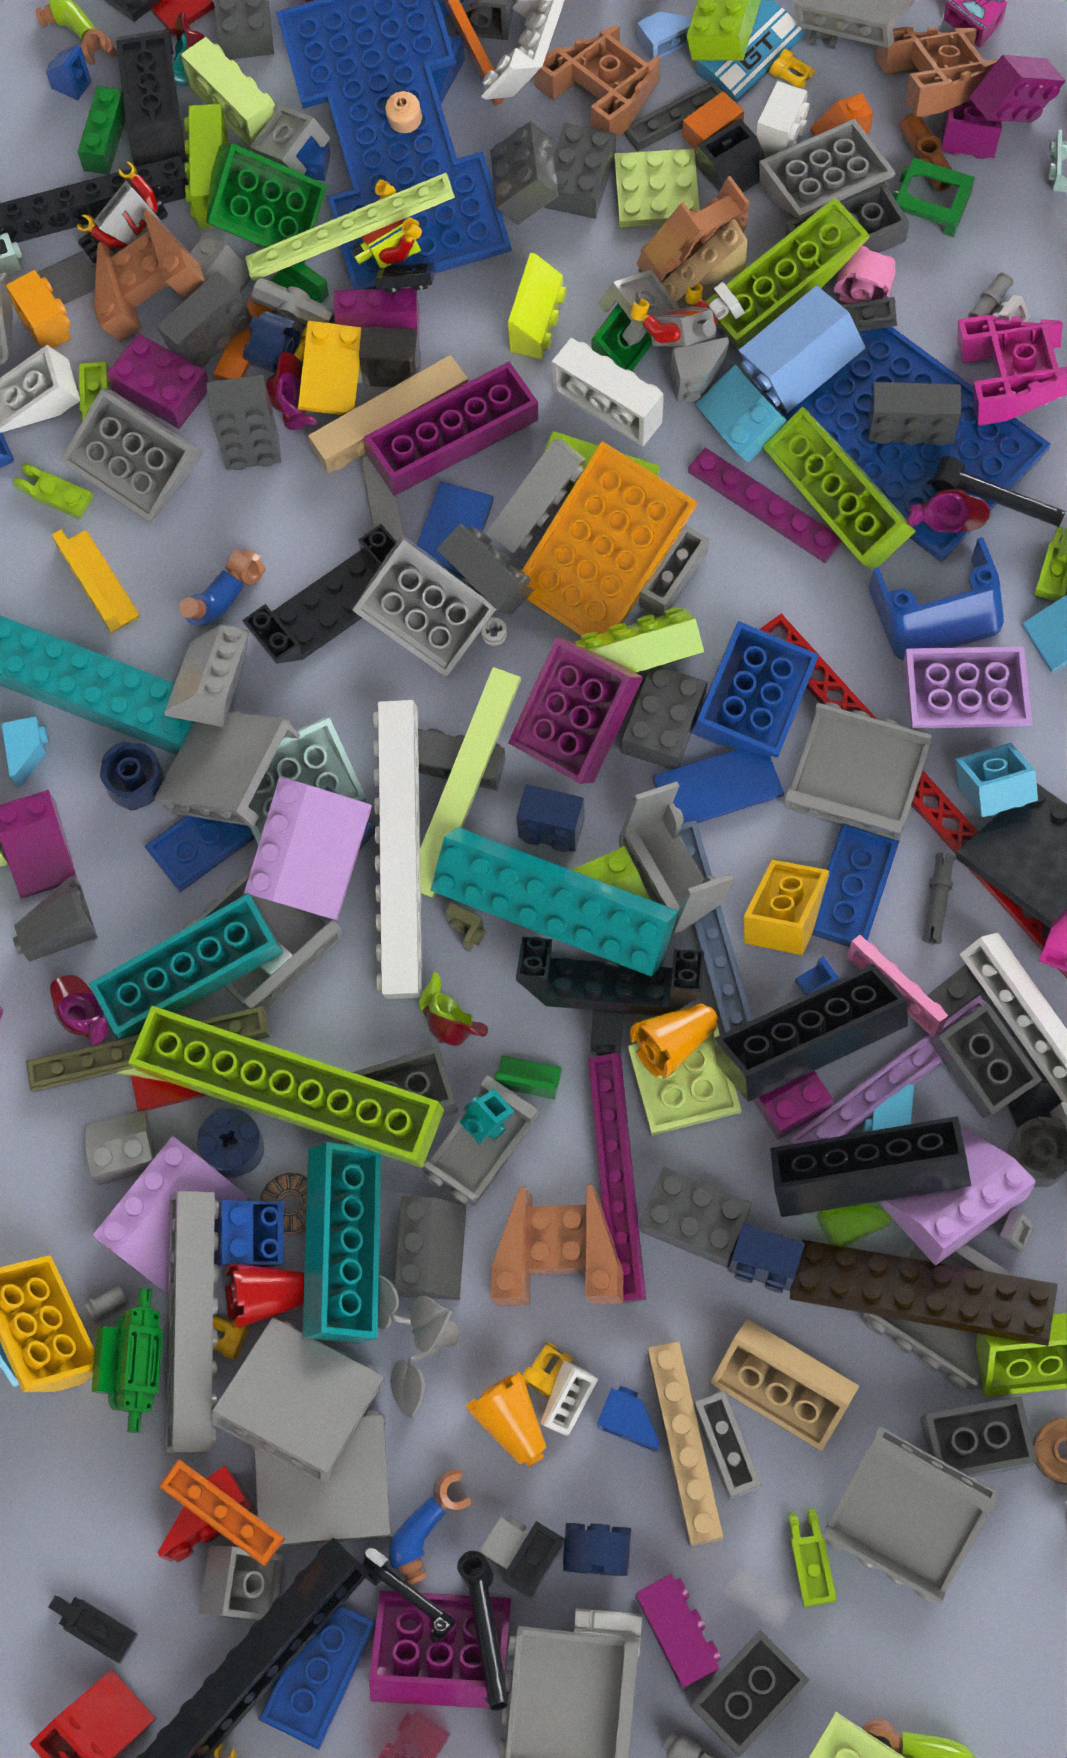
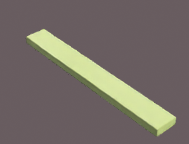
[245,173,455,281]
[420,667,521,898]

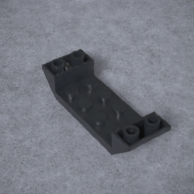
[116,29,188,167]
[242,524,396,664]
[516,937,704,1016]

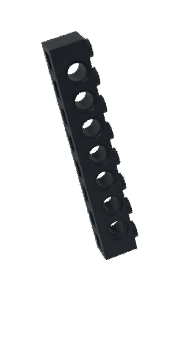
[0,156,189,243]

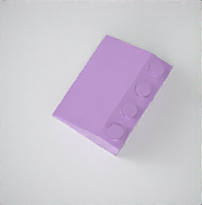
[902,646,1032,729]
[244,776,372,921]
[878,1128,1036,1266]
[92,1136,250,1295]

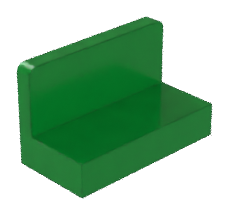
[271,262,329,303]
[494,1055,562,1100]

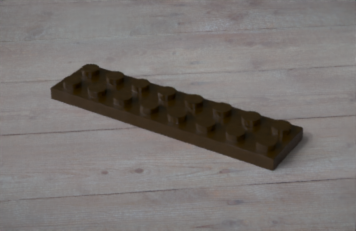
[790,1239,1058,1346]

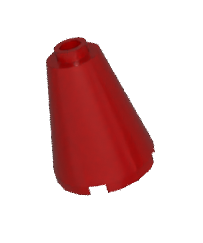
[225,1264,304,1328]

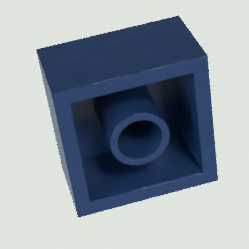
[516,784,585,852]
[729,1223,805,1293]

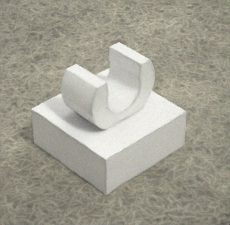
[709,282,745,320]
[993,295,1030,322]

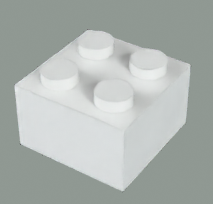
[756,81,810,158]

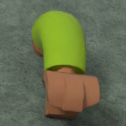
[36,0,117,65]
[861,1719,976,1758]

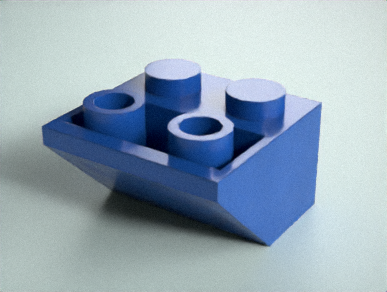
[214,1200,284,1268]

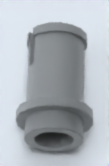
[85,1285,128,1321]

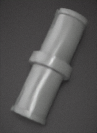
[968,272,1013,318]

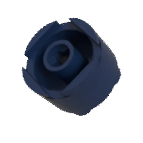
[243,311,300,373]
[100,741,164,811]
[197,1108,264,1178]
[563,1523,631,1576]

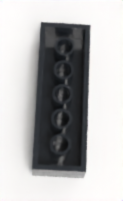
[714,964,908,1102]
[770,1116,971,1218]

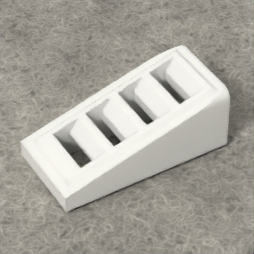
[541,1360,598,1436]

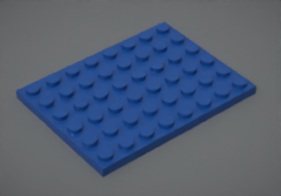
[780,327,1051,562]

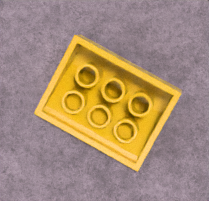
[0,1255,95,1392]

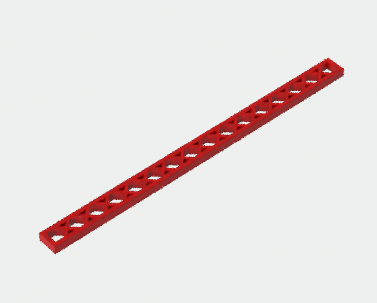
[759,613,1067,979]

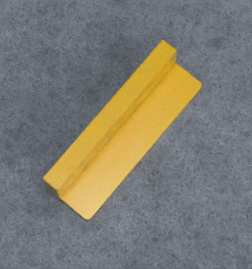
[51,529,140,633]

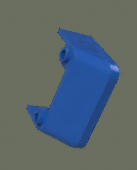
[869,537,1004,660]

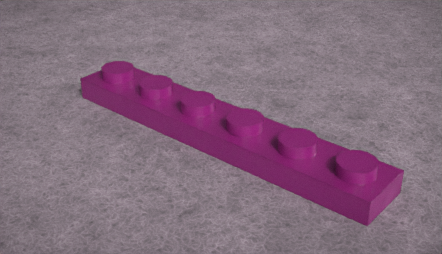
[688,447,842,563]

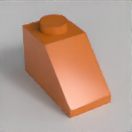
[810,92,873,136]

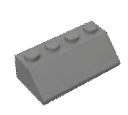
[164,625,249,727]

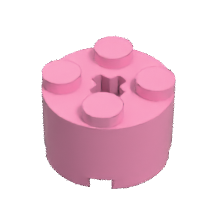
[834,246,896,304]

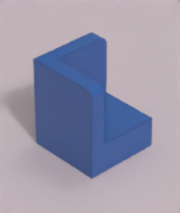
[795,956,839,995]

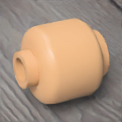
[385,91,422,134]

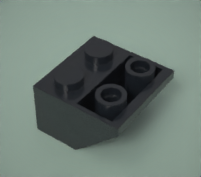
[696,119,765,192]

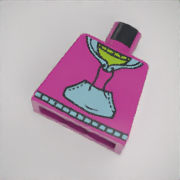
[943,0,1007,48]

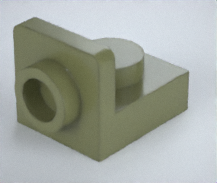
[445,902,486,952]

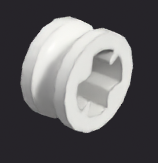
[481,617,507,647]

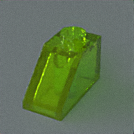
[816,1204,893,1247]

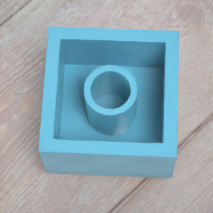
[956,743,1038,817]

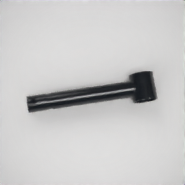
[931,456,1066,527]
[457,1551,511,1711]

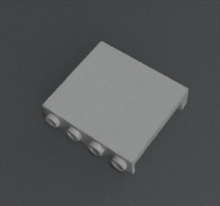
[794,0,916,48]
[785,702,932,842]
[154,711,300,827]
[181,864,343,1009]
[862,1240,1014,1390]
[212,1317,384,1485]
[255,1410,393,1547]
[822,1426,999,1604]
[499,1626,639,1758]

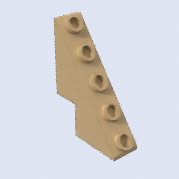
[662,219,748,309]

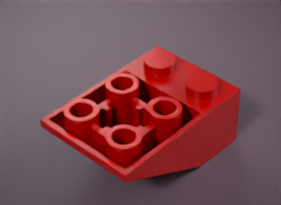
[157,1466,254,1563]
[29,1669,156,1758]

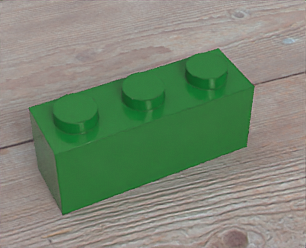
[77,86,126,175]

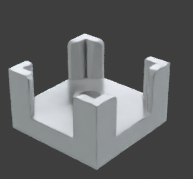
[249,105,330,175]
[598,269,680,346]

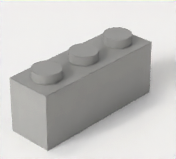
[639,525,710,617]
[694,1391,762,1500]

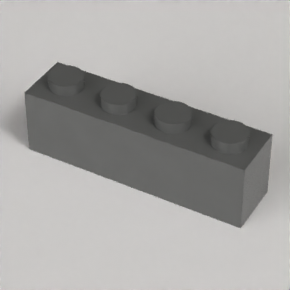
[418,728,506,791]

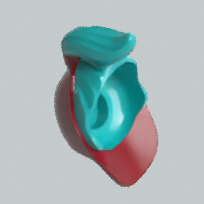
[173,11,205,86]

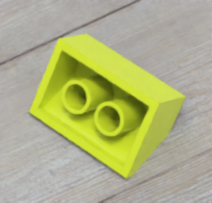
[508,253,567,359]

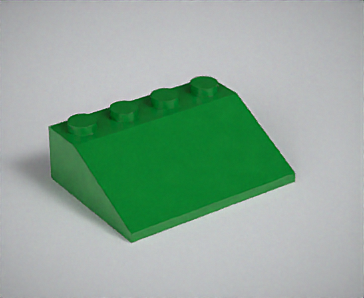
[206,143,328,263]

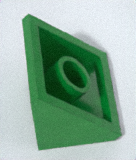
[591,303,652,371]

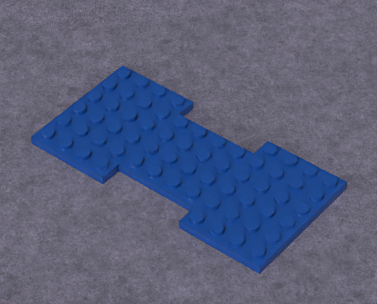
[276,0,512,290]

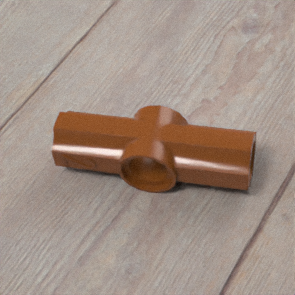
[898,113,952,192]

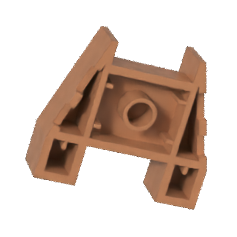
[534,25,660,138]
[875,27,999,117]
[636,176,750,283]
[94,210,205,342]
[491,1185,624,1306]

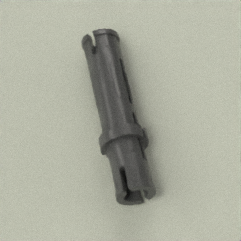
[922,853,955,944]

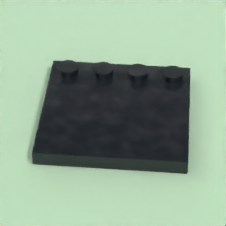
[956,783,1067,929]

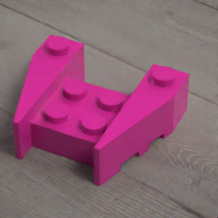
[957,315,1067,426]

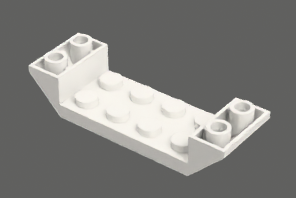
[481,0,564,100]

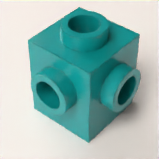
[459,1089,515,1145]

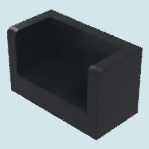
[502,1521,565,1600]

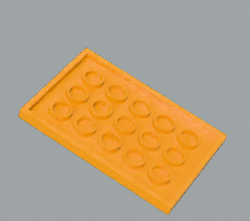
[522,441,699,636]

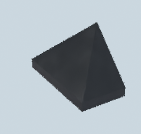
[1007,1083,1062,1131]

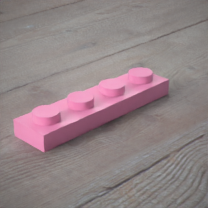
[847,935,948,1038]

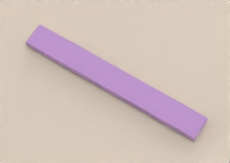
[788,995,986,1145]

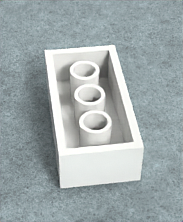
[552,338,663,446]

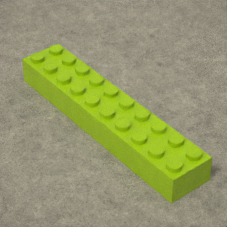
[128,1006,444,1168]

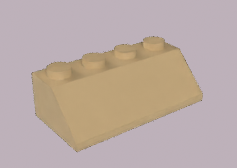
[710,1318,859,1451]

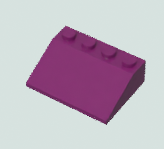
[508,637,643,784]
[369,1590,511,1708]

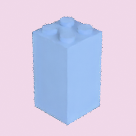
[738,285,866,413]

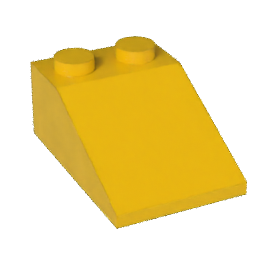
[298,320,363,415]
[743,859,829,955]

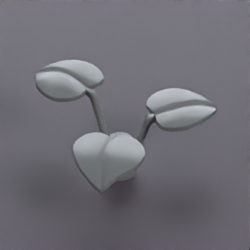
[378,1275,459,1419]

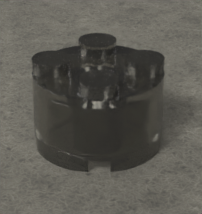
[1007,1117,1067,1187]

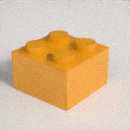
[6,270,71,349]

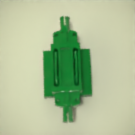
[91,1288,163,1433]

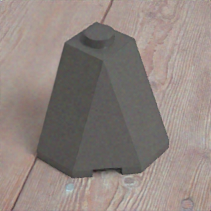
[456,0,515,40]
[13,875,98,962]

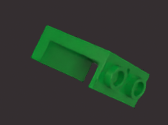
[893,157,975,237]

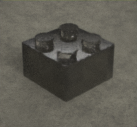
[359,326,421,387]

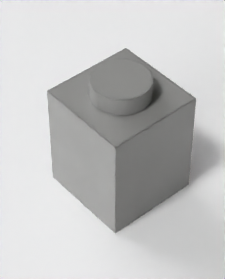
[479,1516,528,1571]

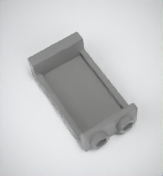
[423,1075,539,1206]

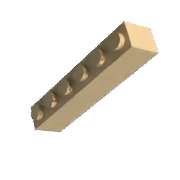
[308,355,468,474]
[647,1341,723,1547]

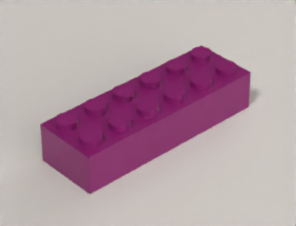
[364,361,538,496]

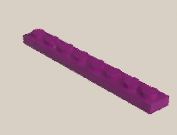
[588,1052,646,1303]

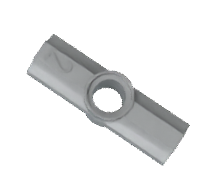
[251,277,334,325]

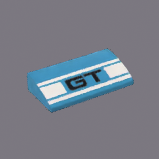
[697,0,805,102]

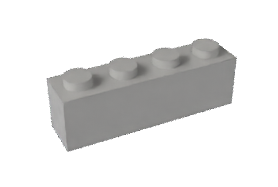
[487,438,586,553]

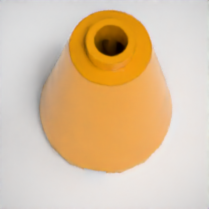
[630,1003,718,1079]
[465,1371,546,1467]

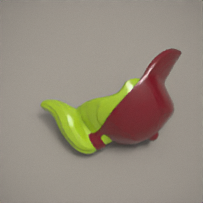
[419,972,488,1046]

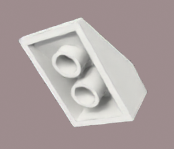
[0,345,80,433]

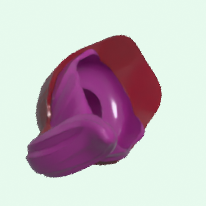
[266,352,317,430]
[906,489,991,532]
[50,975,107,1045]

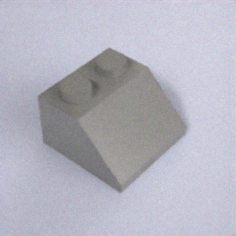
[188,233,251,296]
[670,337,729,402]
[85,1110,156,1185]
[199,1545,284,1621]

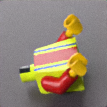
[351,180,422,268]

